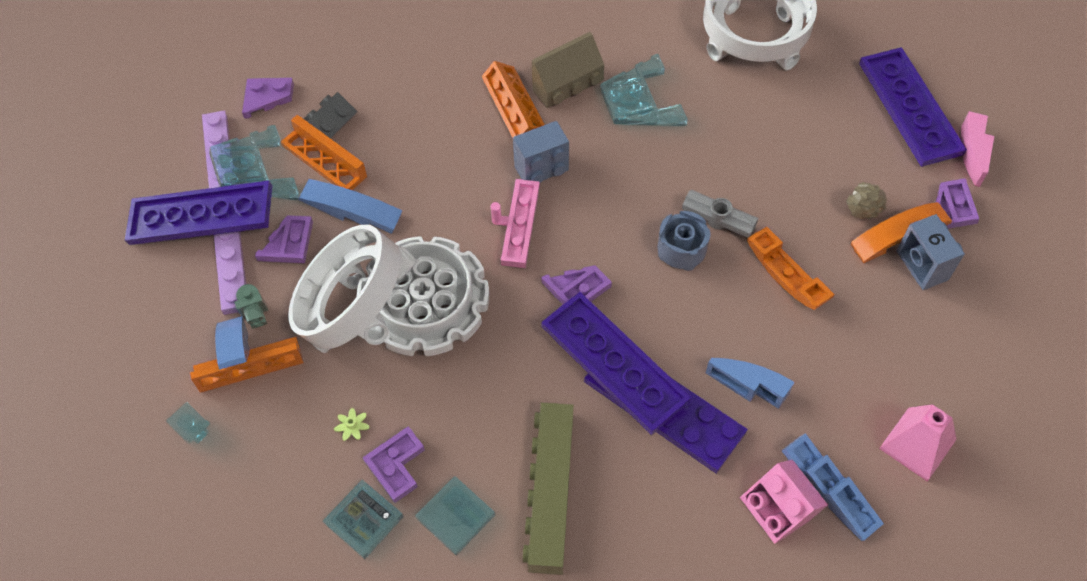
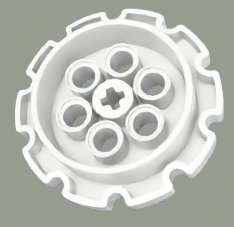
[357,236,489,356]

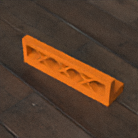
[481,61,545,138]
[281,114,367,190]
[190,337,304,393]

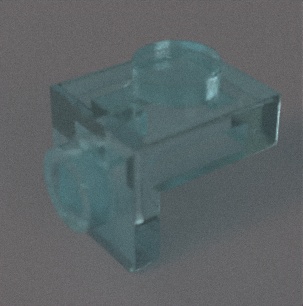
[166,402,211,444]

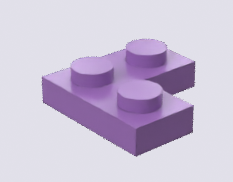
[363,426,425,503]

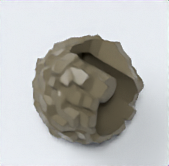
[846,182,887,219]

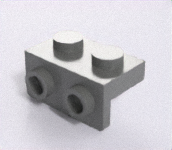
[304,92,358,139]

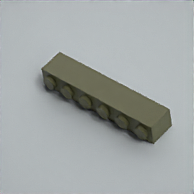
[523,402,574,575]

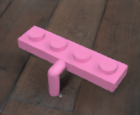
[490,179,540,268]

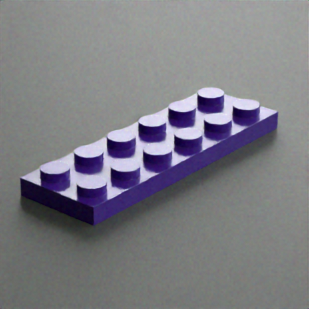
[859,47,967,167]
[125,180,273,245]
[541,292,691,436]
[584,374,748,474]

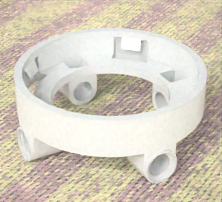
[703,0,817,70]
[288,225,417,353]

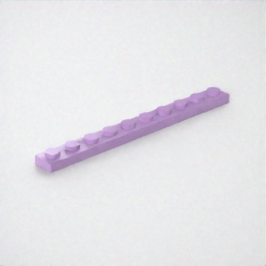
[202,110,246,315]

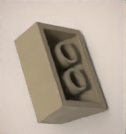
[532,32,604,108]

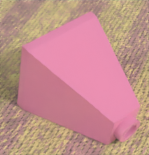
[879,405,956,481]

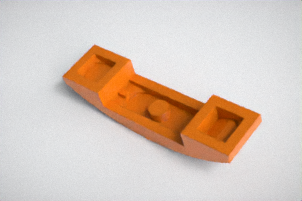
[851,202,952,264]
[747,226,835,310]

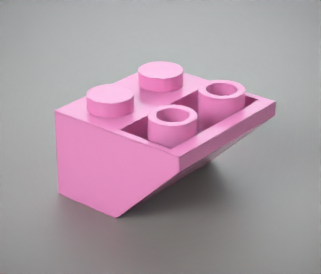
[740,460,828,544]

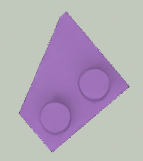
[242,78,294,118]
[936,178,979,229]
[255,215,313,263]
[542,265,612,305]

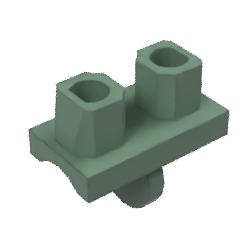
[234,284,268,329]

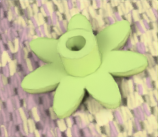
[334,408,370,441]

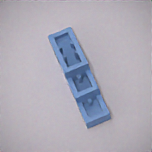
[298,179,403,234]
[781,433,884,541]

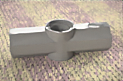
[682,189,759,238]

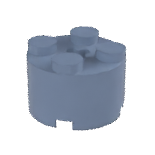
[657,211,710,271]

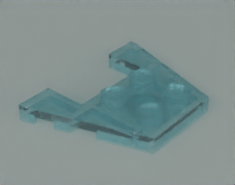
[600,54,688,126]
[209,125,299,200]

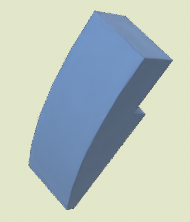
[215,316,250,370]
[706,358,795,409]

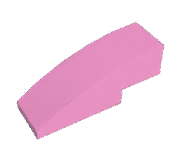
[960,111,994,187]

